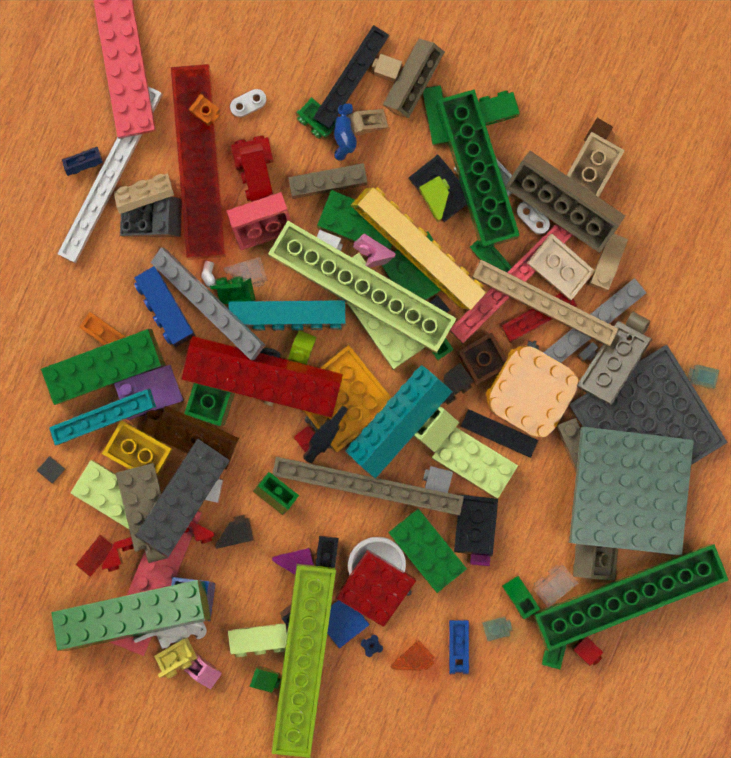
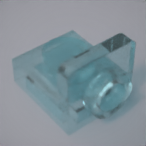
[482,616,513,642]

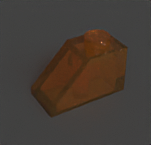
[390,640,435,671]

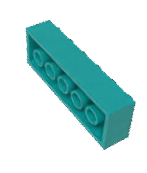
[229,300,346,331]
[346,365,453,479]

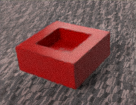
[294,425,315,452]

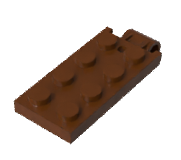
[142,406,239,470]

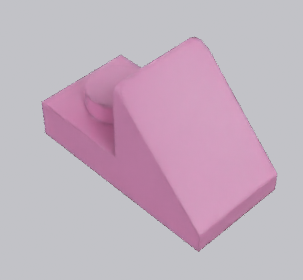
[353,234,396,268]

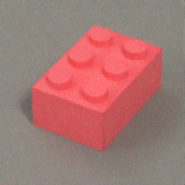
[227,192,292,251]

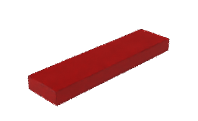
[501,293,577,343]

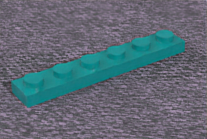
[49,389,156,446]

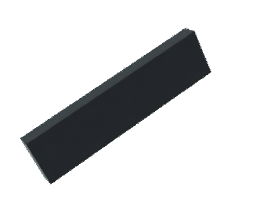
[461,409,539,458]

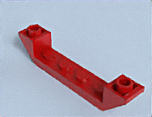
[102,520,216,572]

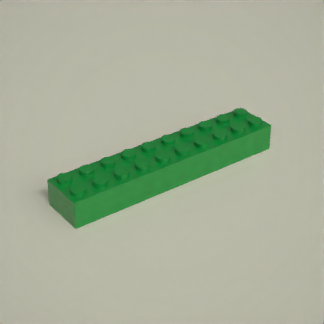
[532,544,729,651]

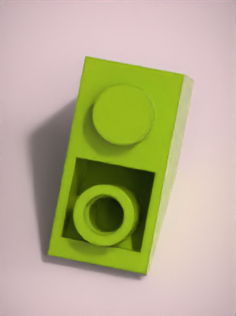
[288,330,317,365]

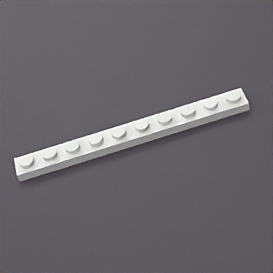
[58,86,163,263]

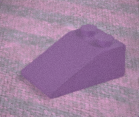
[114,365,184,421]

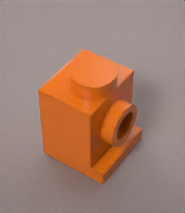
[189,94,221,126]

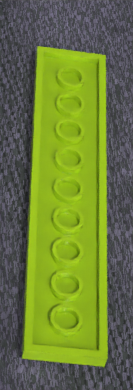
[271,564,336,758]

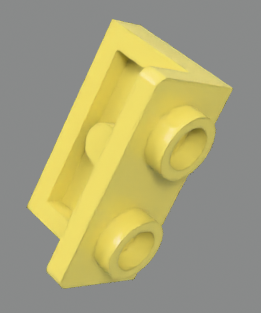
[154,638,198,679]

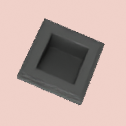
[37,456,65,483]

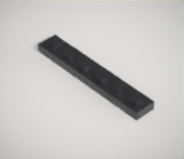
[313,25,389,130]

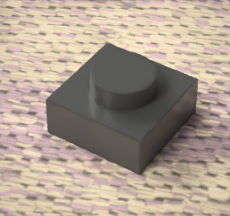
[578,342,598,362]

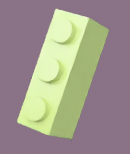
[228,623,287,657]

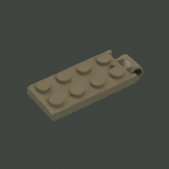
[577,312,652,406]
[116,463,168,563]

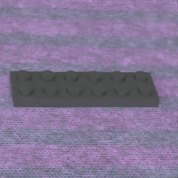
[135,439,230,557]

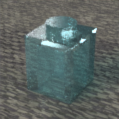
[688,365,719,389]

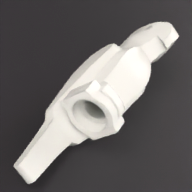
[133,622,207,649]

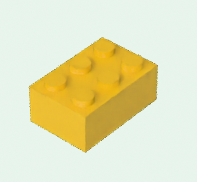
[102,421,173,477]

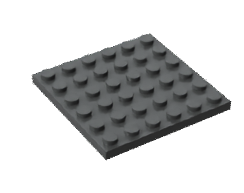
[569,345,728,465]

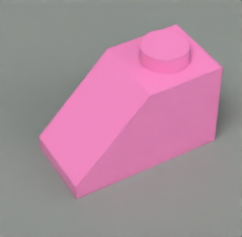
[184,653,222,689]

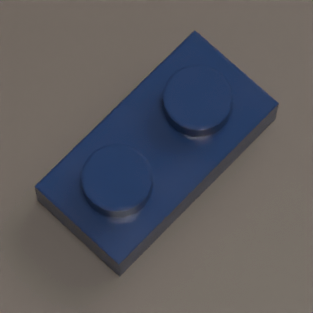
[62,146,103,176]

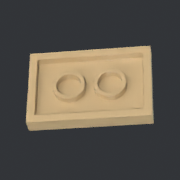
[114,173,174,214]
[527,234,595,300]

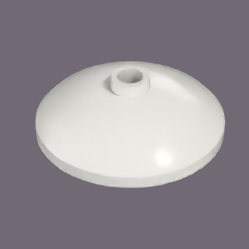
[348,537,406,575]

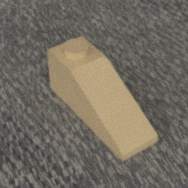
[589,234,628,292]

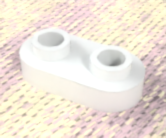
[230,89,266,118]
[517,201,550,235]

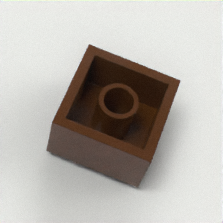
[457,333,507,386]

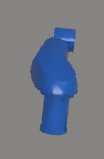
[334,103,357,161]

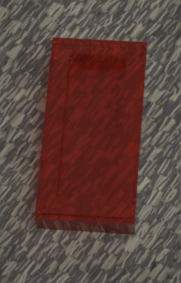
[76,535,113,577]

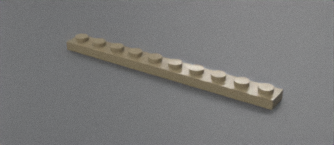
[272,457,464,515]

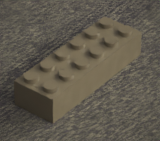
[505,151,625,253]

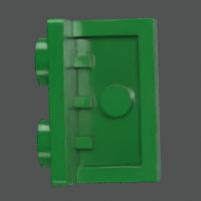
[296,97,336,140]
[210,276,256,304]

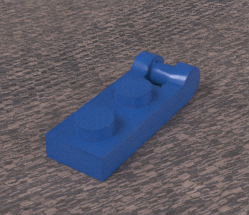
[449,620,469,674]

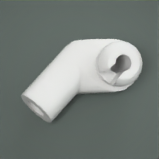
[201,261,216,288]

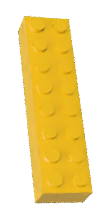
[350,187,486,310]

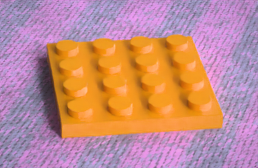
[303,345,391,453]

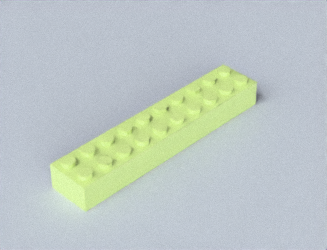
[268,221,457,353]

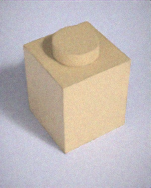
[372,54,402,83]

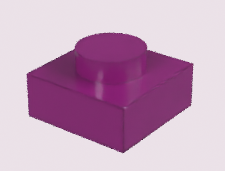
[470,554,491,566]

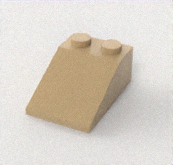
[567,132,625,197]

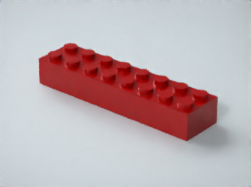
[181,336,343,417]

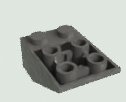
[120,196,182,237]

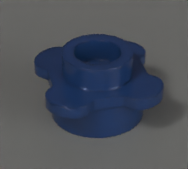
[361,635,383,657]

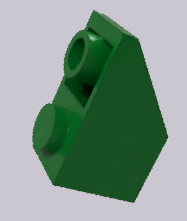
[502,576,540,619]

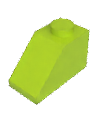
[419,176,450,223]

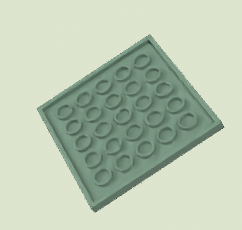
[569,427,694,555]

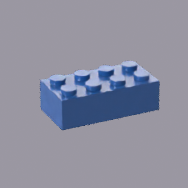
[134,266,196,347]

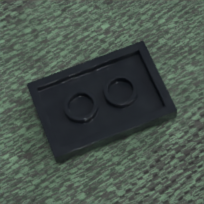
[408,154,467,223]
[454,495,498,557]

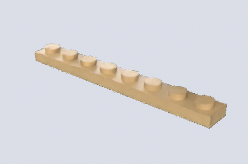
[472,260,618,346]

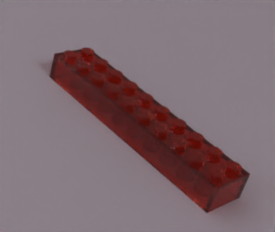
[171,64,226,260]

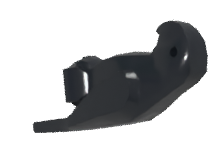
[303,405,348,463]

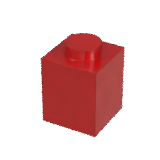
[572,636,604,666]

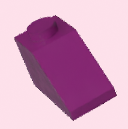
[272,548,314,574]

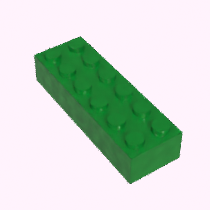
[41,329,165,405]

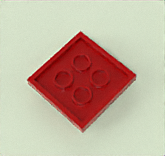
[336,550,416,627]

